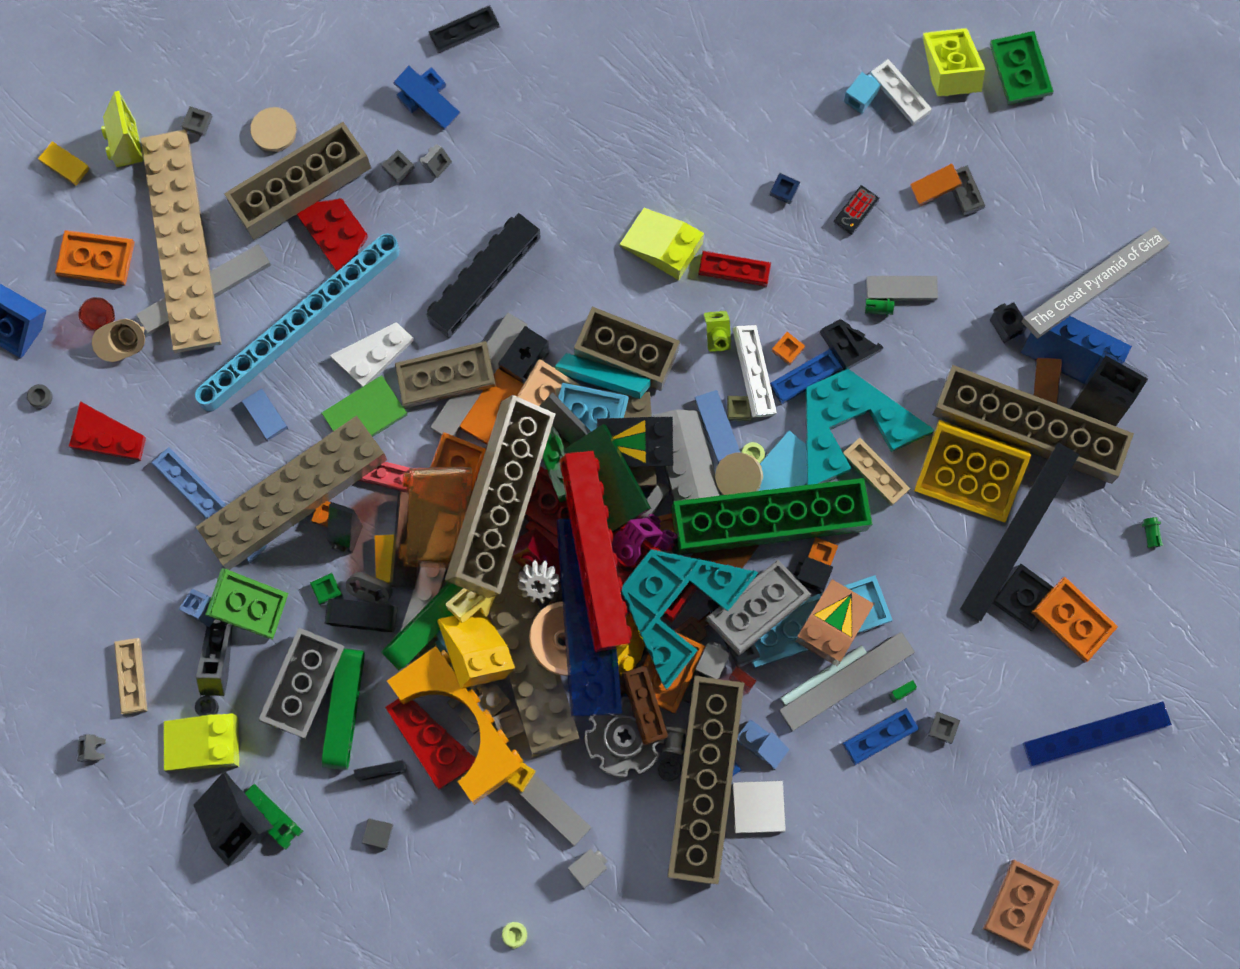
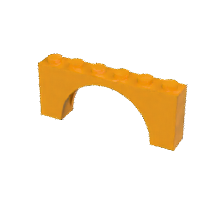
[387,646,523,805]

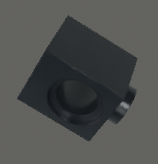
[990,302,1027,343]
[794,556,833,593]

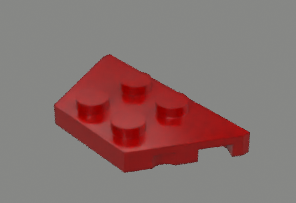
[296,198,368,272]

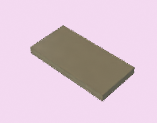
[395,341,496,409]

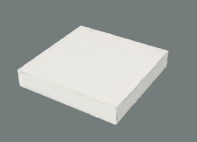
[733,781,786,833]

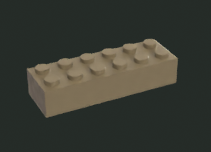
[224,122,371,240]

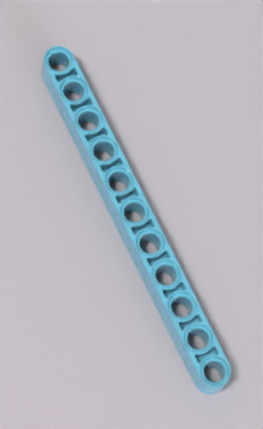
[195,234,400,411]

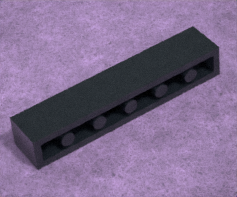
[426,213,541,339]

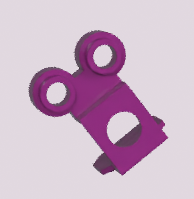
[611,514,677,566]

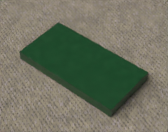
[564,424,651,533]

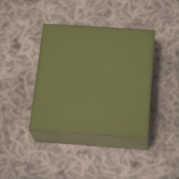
[727,396,751,421]

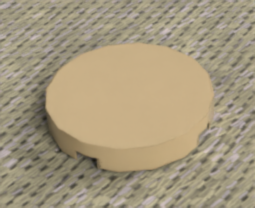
[251,107,297,152]
[715,452,763,495]

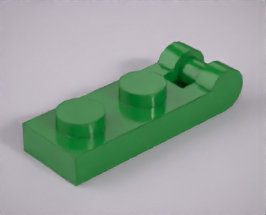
[245,784,304,850]

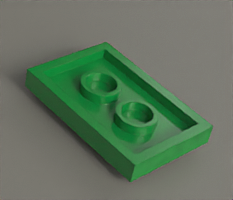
[989,31,1054,105]

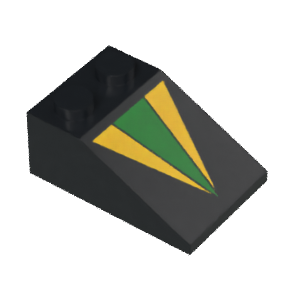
[597,417,673,467]

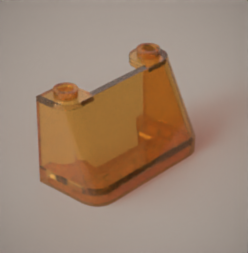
[399,467,472,569]

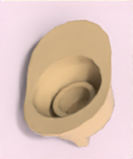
[92,319,145,362]

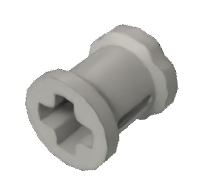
[662,727,687,755]

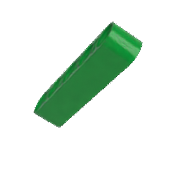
[381,582,463,671]
[322,648,365,770]

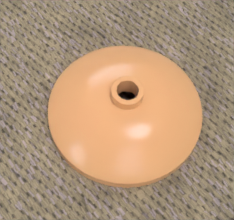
[529,602,600,676]

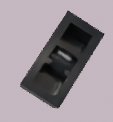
[498,326,550,384]

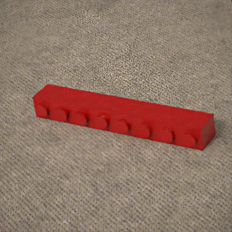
[559,451,632,652]

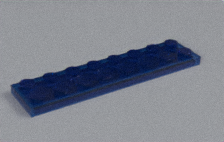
[556,519,622,717]

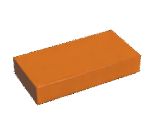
[910,163,962,206]

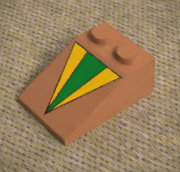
[795,579,874,667]

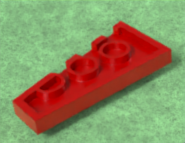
[385,698,476,791]

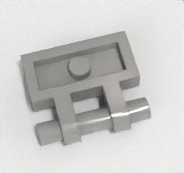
[447,683,511,734]

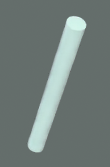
[780,645,867,706]

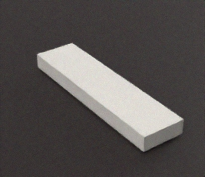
[732,325,777,418]

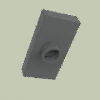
[952,165,986,216]

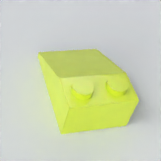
[923,28,985,96]
[101,91,144,168]
[620,208,704,280]
[164,714,239,771]

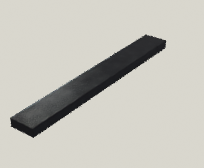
[960,442,1080,622]

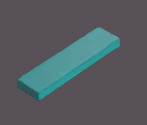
[555,353,651,399]

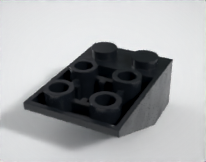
[1069,351,1148,426]
[193,772,273,867]

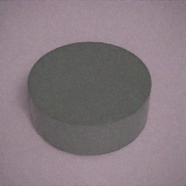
[27,384,53,409]

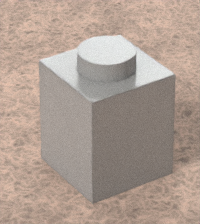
[695,643,730,679]
[568,849,608,889]

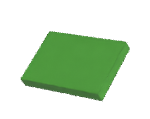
[321,375,408,437]
[205,569,289,639]

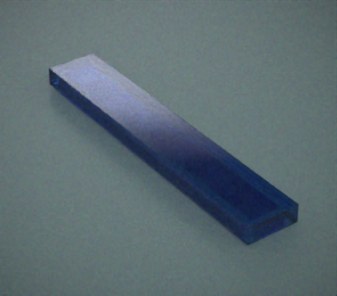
[1022,701,1172,767]

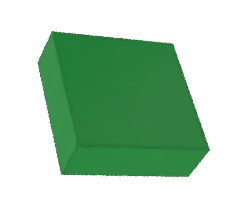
[310,573,343,606]
[889,680,917,703]

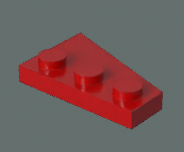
[69,401,146,461]

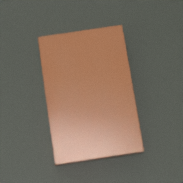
[983,859,1060,951]

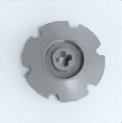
[585,697,664,778]

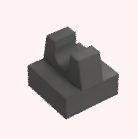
[419,144,452,178]
[77,734,106,762]

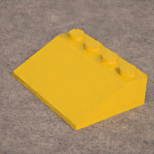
[914,419,1031,523]

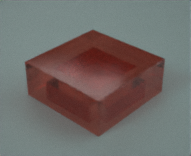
[729,667,757,694]

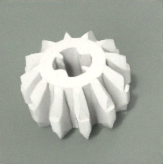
[518,560,560,604]

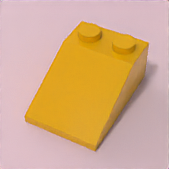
[438,611,515,689]

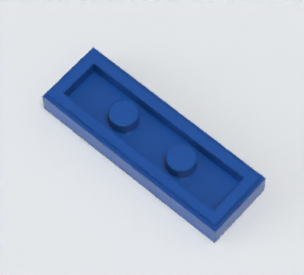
[393,65,460,130]
[770,349,842,405]
[842,708,919,766]

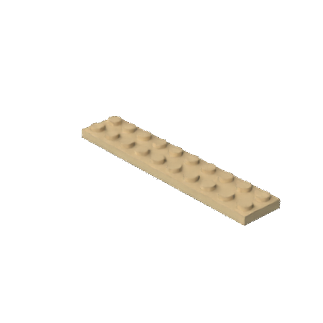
[141,130,222,353]

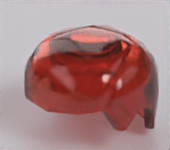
[78,297,115,332]

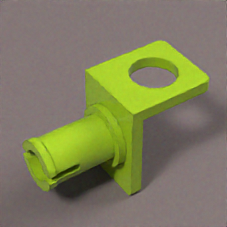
[704,311,731,352]

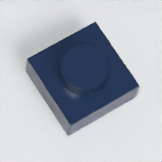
[769,173,800,205]

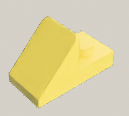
[445,588,495,623]

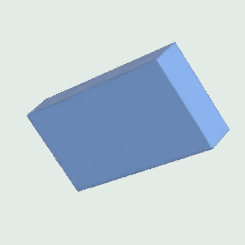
[242,388,288,441]

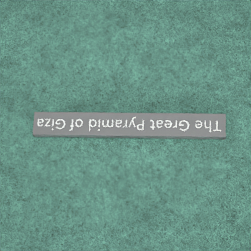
[1022,227,1170,339]

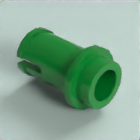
[865,298,894,317]
[1142,517,1163,548]

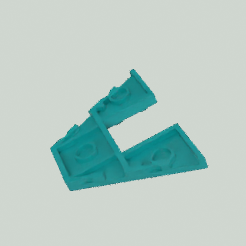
[805,369,934,485]
[621,549,758,689]

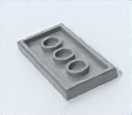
[706,560,811,655]

